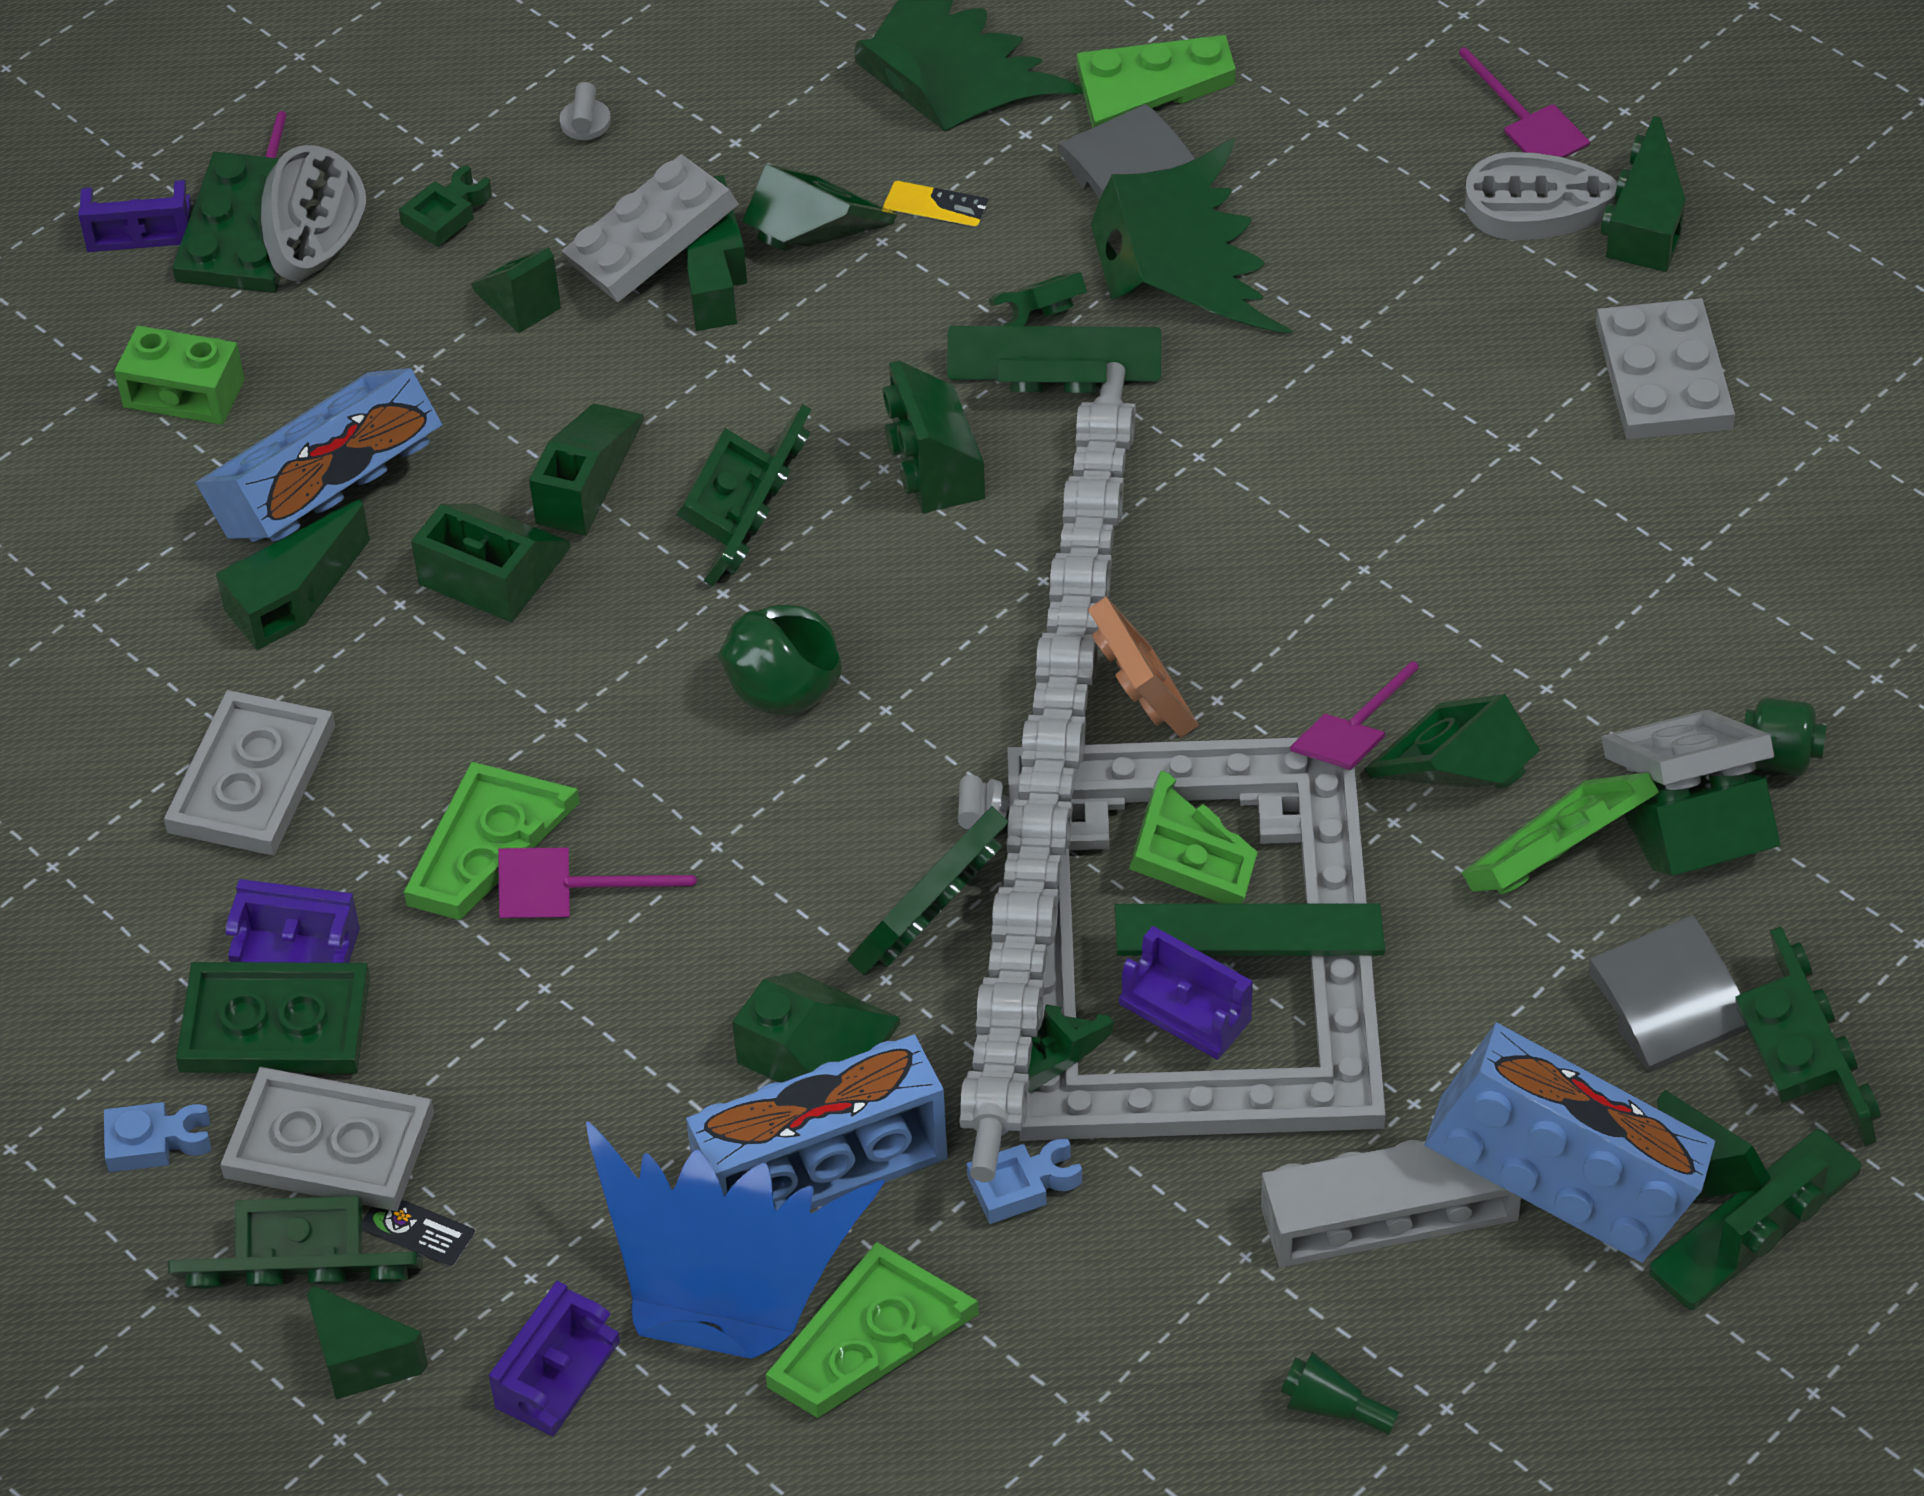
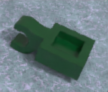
[988,272,1087,326]

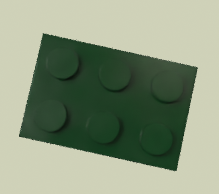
[172,151,305,293]
[847,806,1009,976]
[176,962,370,1073]

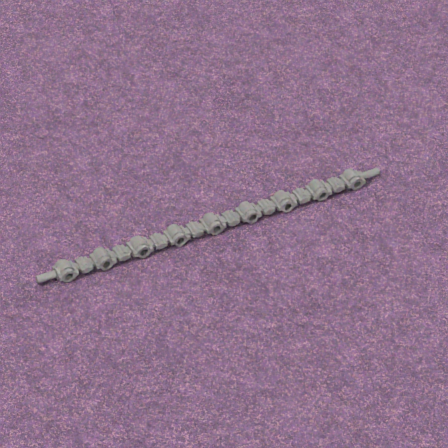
[960,362,1136,1182]

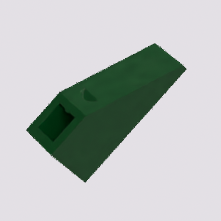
[1600,116,1686,272]
[529,403,644,536]
[216,499,370,650]

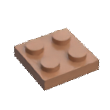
[1088,596,1199,738]

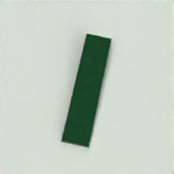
[1114,903,1385,957]

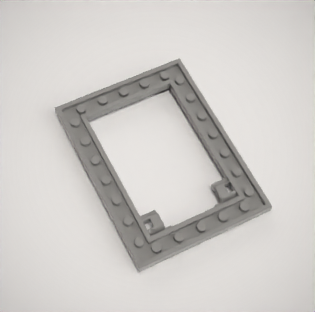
[1007,738,1386,1141]

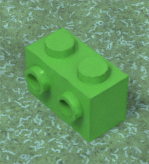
[114,326,245,425]

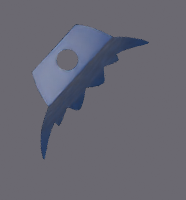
[586,1121,885,1359]

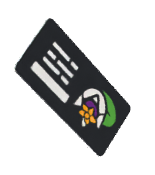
[362,1199,475,1266]

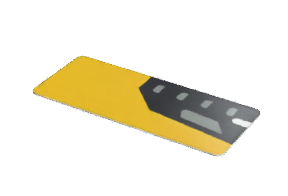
[883,181,988,227]

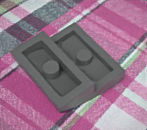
[1057,104,1195,200]
[1588,915,1747,1073]

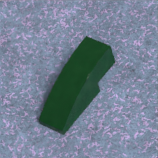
[688,175,748,331]

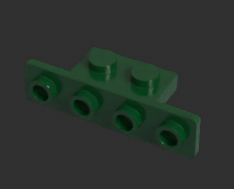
[947,326,1162,393]
[676,404,812,586]
[1735,926,1881,1146]
[1649,1129,1862,1310]
[168,1196,423,1289]

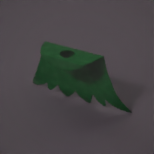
[855,0,1083,131]
[1091,137,1293,333]

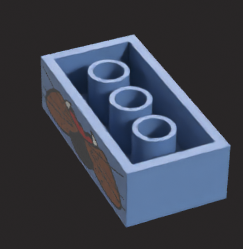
[195,368,443,542]
[1424,1022,1715,1263]
[686,1034,948,1210]

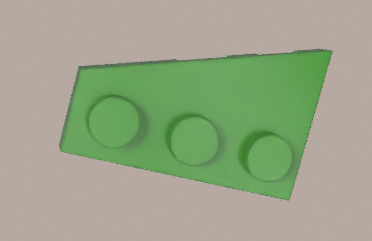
[1077,35,1236,128]
[404,762,580,920]
[1461,772,1659,894]
[766,1242,979,1418]

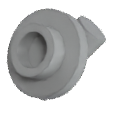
[560,82,611,140]
[958,775,1009,829]

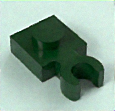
[398,165,492,247]

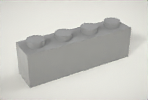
[1261,1140,1521,1268]

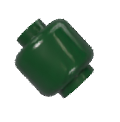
[1744,697,1827,776]

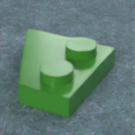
[1129,770,1257,904]

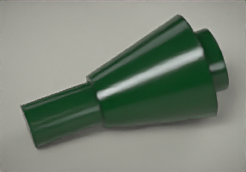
[1280,1351,1399,1435]

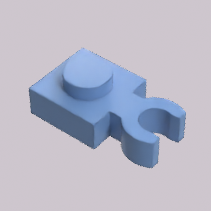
[104,1102,211,1172]
[967,1139,1082,1224]

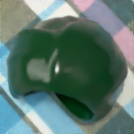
[718,605,842,715]

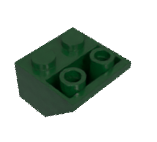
[882,360,986,513]
[411,504,570,623]
[1624,771,1781,876]

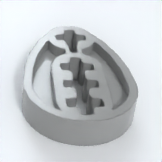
[261,145,366,281]
[1464,152,1617,240]

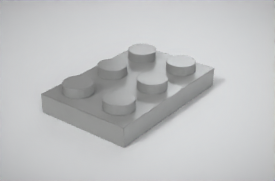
[561,154,739,303]
[1596,298,1735,440]
[164,690,335,856]
[1601,710,1774,790]
[220,1067,434,1211]

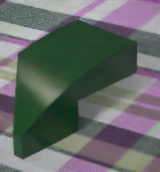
[1020,1004,1114,1093]

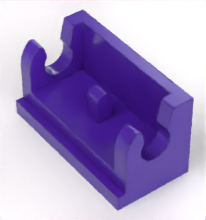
[78,180,192,252]
[225,879,360,963]
[1119,926,1253,1060]
[488,1280,620,1437]

